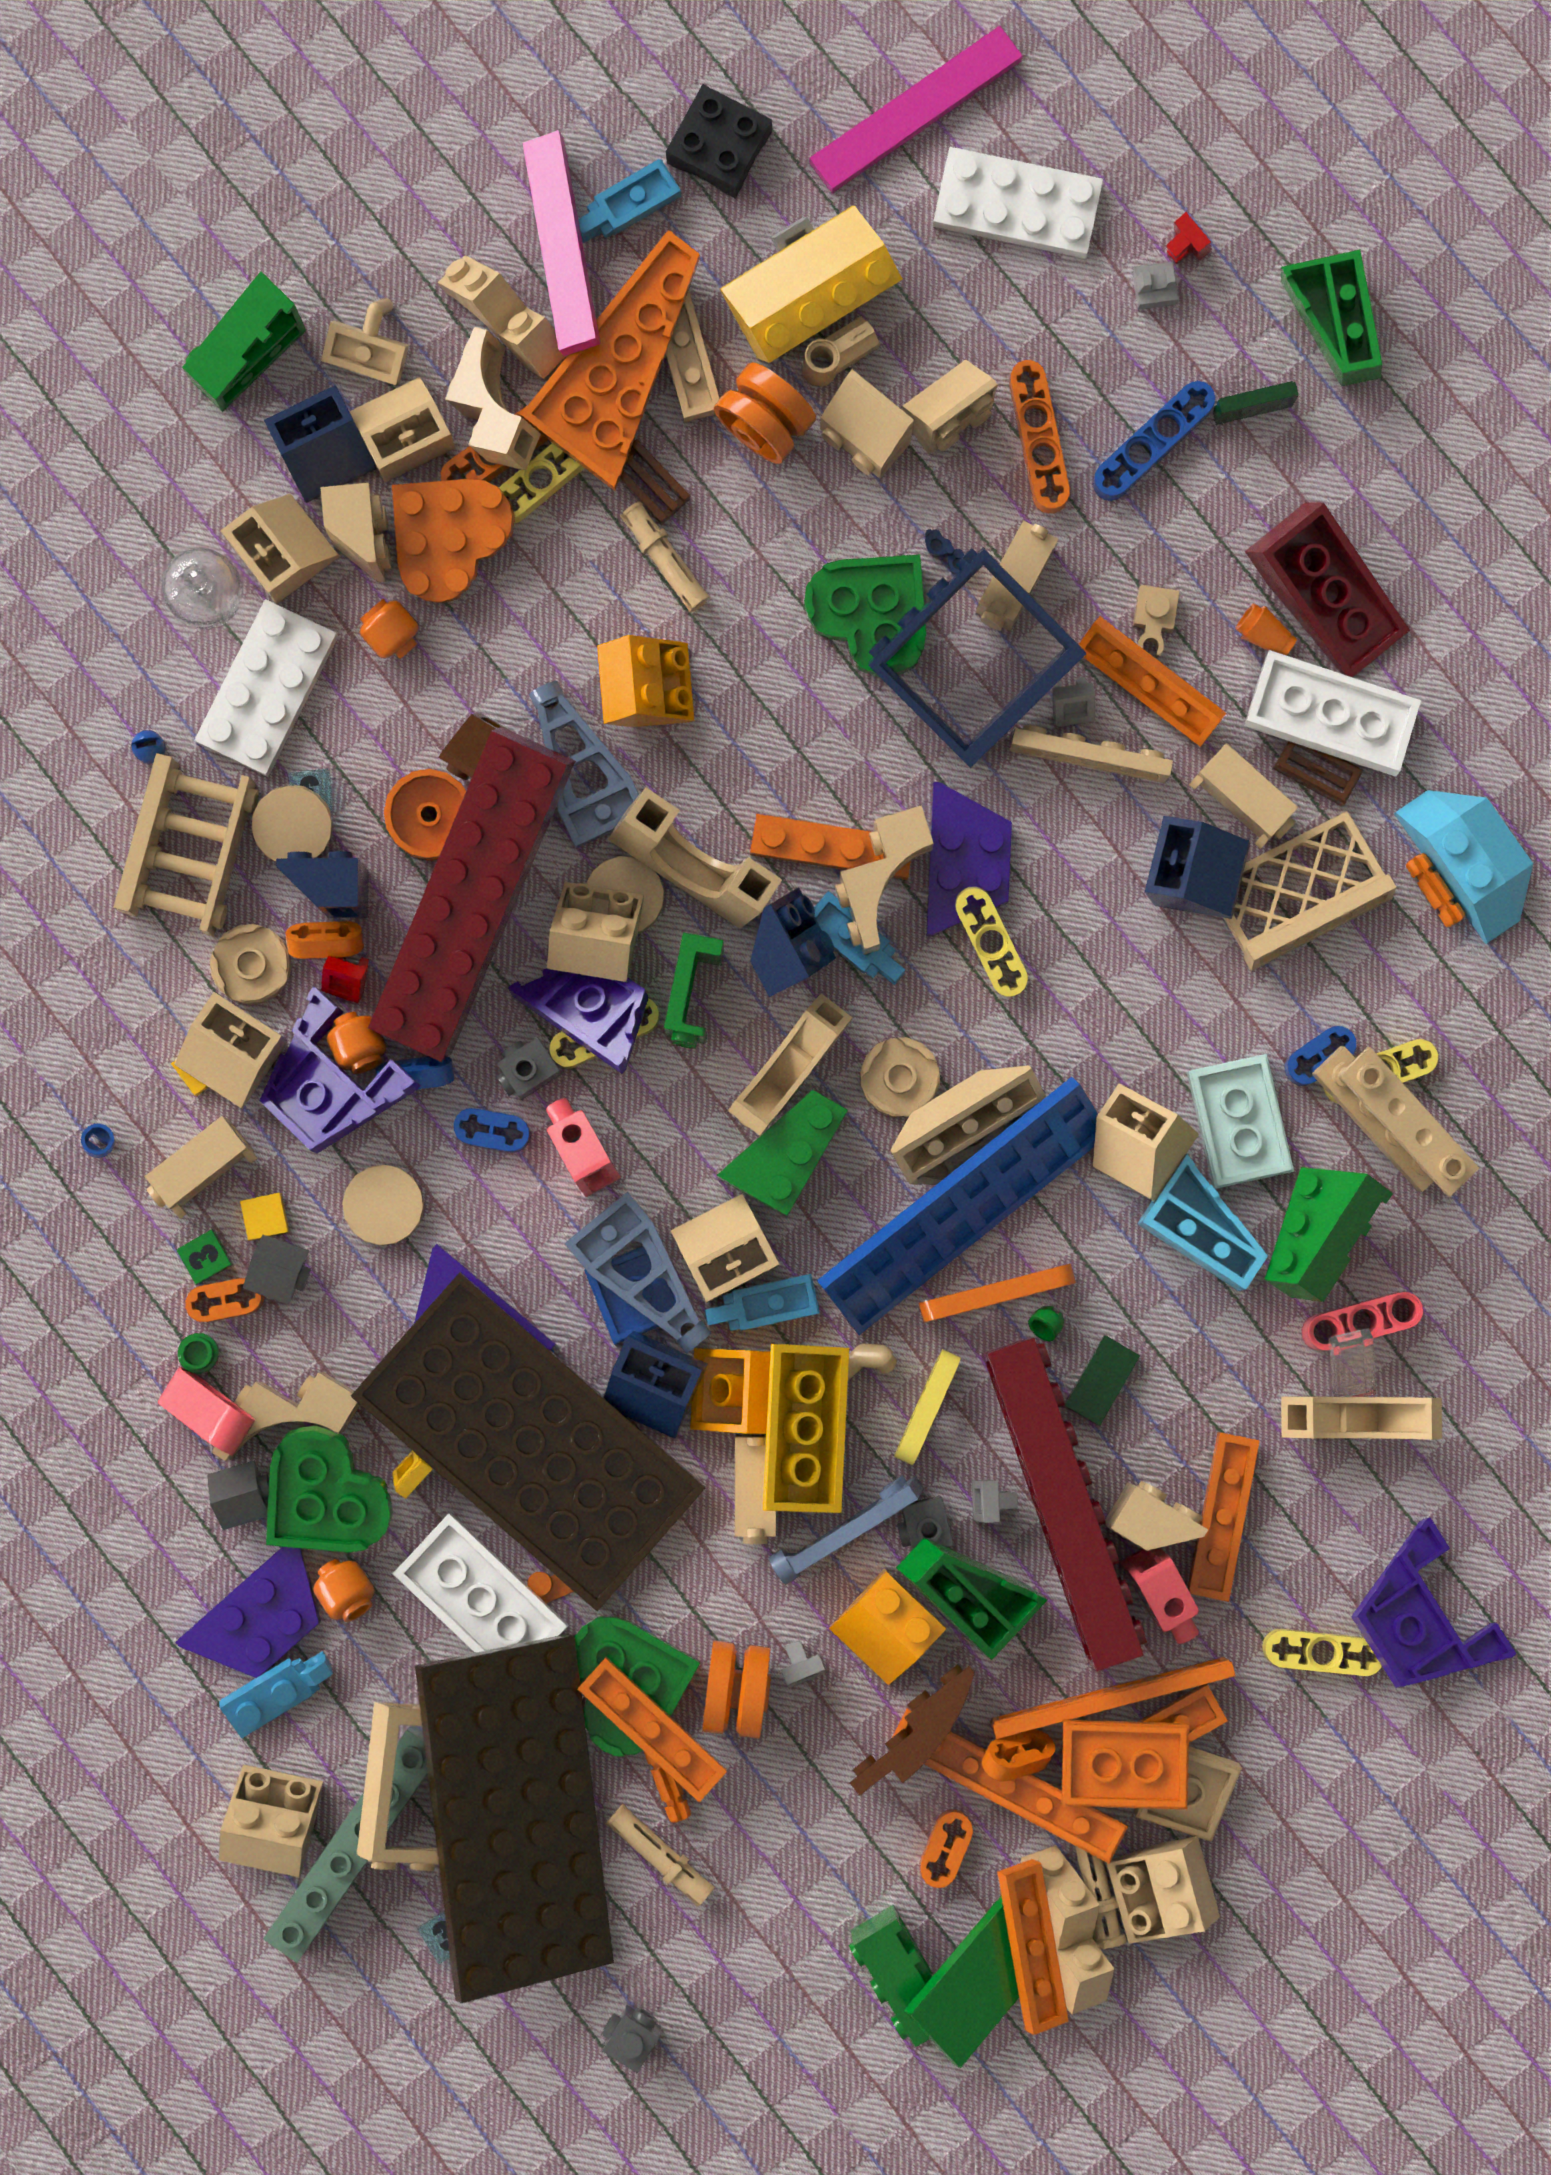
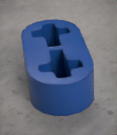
[1285,1026,1357,1086]
[376,1056,455,1089]
[454,1108,531,1153]

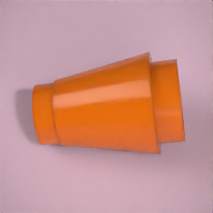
[1235,603,1297,655]

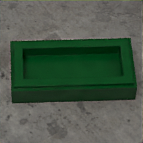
[1213,381,1299,425]
[1065,1335,1140,1426]

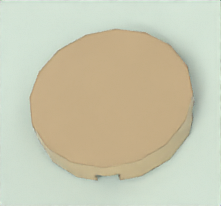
[252,785,333,861]
[586,856,664,934]
[210,924,292,1005]
[860,1037,940,1117]
[342,1165,425,1246]

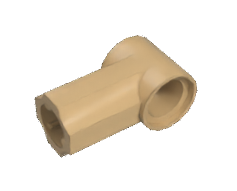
[802,316,880,387]

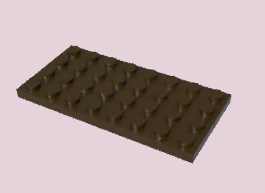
[351,1271,706,1612]
[415,1634,614,2004]

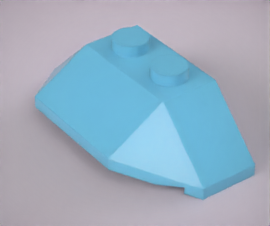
[1394,790,1533,944]

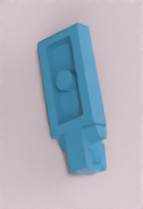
[578,159,681,243]
[814,891,906,985]
[704,1274,820,1331]
[219,1651,333,1739]

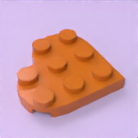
[392,479,515,603]

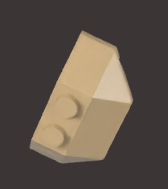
[890,1065,1046,1185]

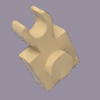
[1133,585,1180,658]

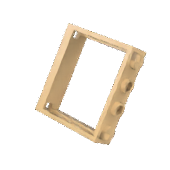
[357,1702,439,1871]

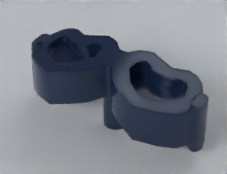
[925,529,965,575]

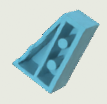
[1137,1154,1268,1291]

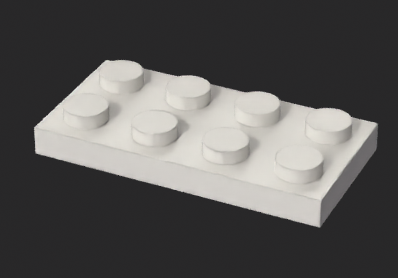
[932,147,1103,259]
[194,599,339,777]
[1244,650,1421,777]
[393,1513,569,1653]

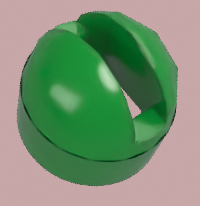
[1028,1305,1064,1342]

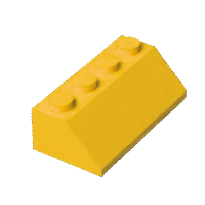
[720,205,903,363]
[763,1344,849,1513]

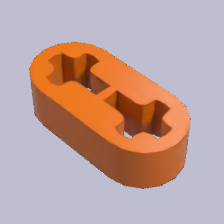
[285,921,364,959]
[185,1278,265,1322]
[982,1729,1055,1781]
[919,1809,973,1888]

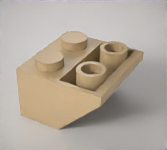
[902,360,998,455]
[349,377,456,483]
[320,483,392,583]
[220,493,339,604]
[547,882,644,982]
[174,992,288,1109]
[1093,1084,1199,1202]
[671,1194,779,1303]
[1104,1481,1208,1551]
[219,1764,323,1878]
[1106,1836,1220,1944]

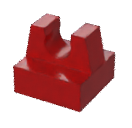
[1166,212,1212,264]
[321,955,369,1004]

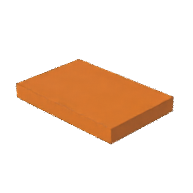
[1062,1720,1189,1810]

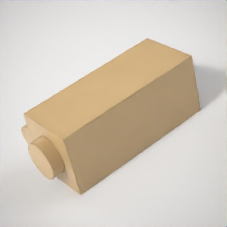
[976,520,1058,631]
[1189,743,1298,849]
[144,1116,257,1219]
[735,1436,776,1544]

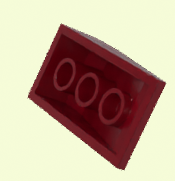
[1245,502,1410,677]

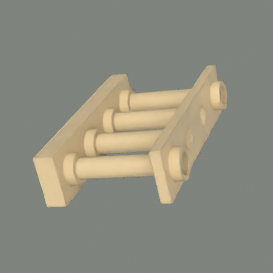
[113,753,259,937]
[1312,1046,1479,1197]

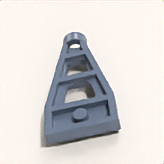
[529,681,639,849]
[564,1192,711,1354]
[769,1475,924,1585]

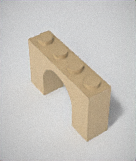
[608,787,782,929]

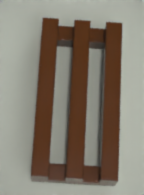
[619,439,691,525]
[1273,741,1364,807]

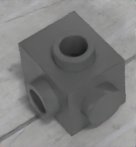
[496,1037,562,1100]
[243,1235,311,1304]
[207,1460,269,1530]
[897,1495,954,1551]
[601,2004,661,2074]

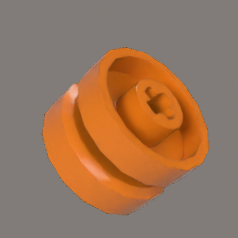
[714,362,816,464]
[384,769,466,861]
[702,1640,771,1739]

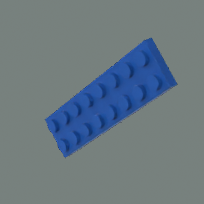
[817,1077,1098,1335]

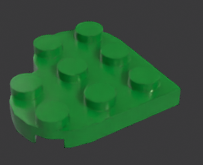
[804,554,926,677]
[266,1426,393,1553]
[575,1616,701,1757]

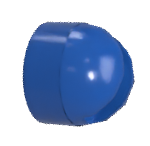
[131,730,166,764]
[81,1123,115,1158]

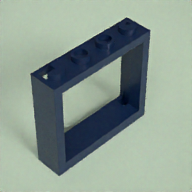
[868,547,1087,768]

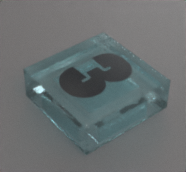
[288,769,334,811]
[417,1911,450,1964]

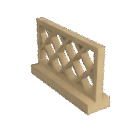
[1224,811,1397,971]

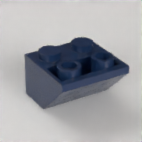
[264,385,377,503]
[1144,816,1250,919]
[276,851,369,918]
[750,887,836,997]
[604,1331,708,1439]

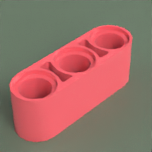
[1301,1292,1423,1351]
[157,1367,255,1456]

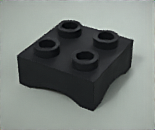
[666,84,772,199]

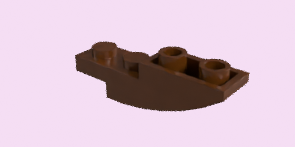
[850,1664,975,1796]

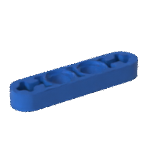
[1093,381,1216,501]

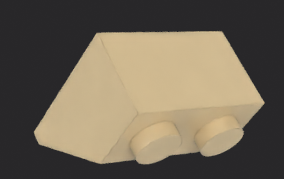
[820,369,914,479]

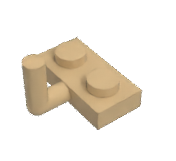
[321,298,409,385]

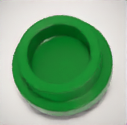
[178,1333,219,1374]

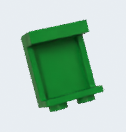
[664,932,724,1049]

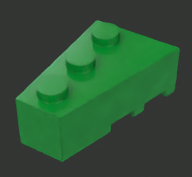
[1281,249,1382,387]
[182,271,307,412]
[716,1090,848,1218]
[1264,1167,1393,1302]
[896,1538,1048,1660]
[849,1904,934,2048]

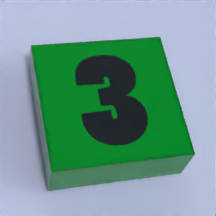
[176,1229,233,1285]

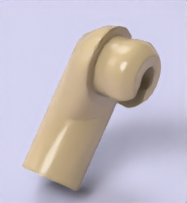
[848,1343,897,1381]

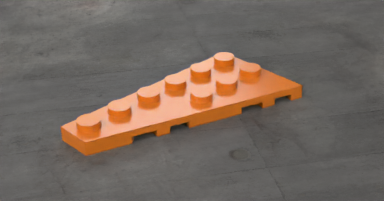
[520,230,700,491]

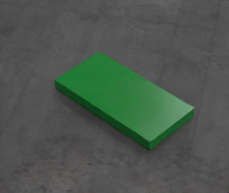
[904,1896,1019,2069]

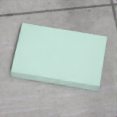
[1187,1054,1294,1189]

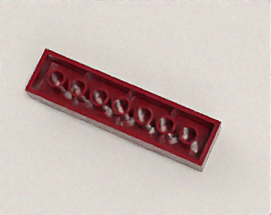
[368,727,576,1062]
[982,1338,1147,1672]

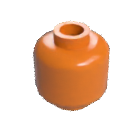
[360,598,419,659]
[327,1011,387,1075]
[313,1559,375,1622]

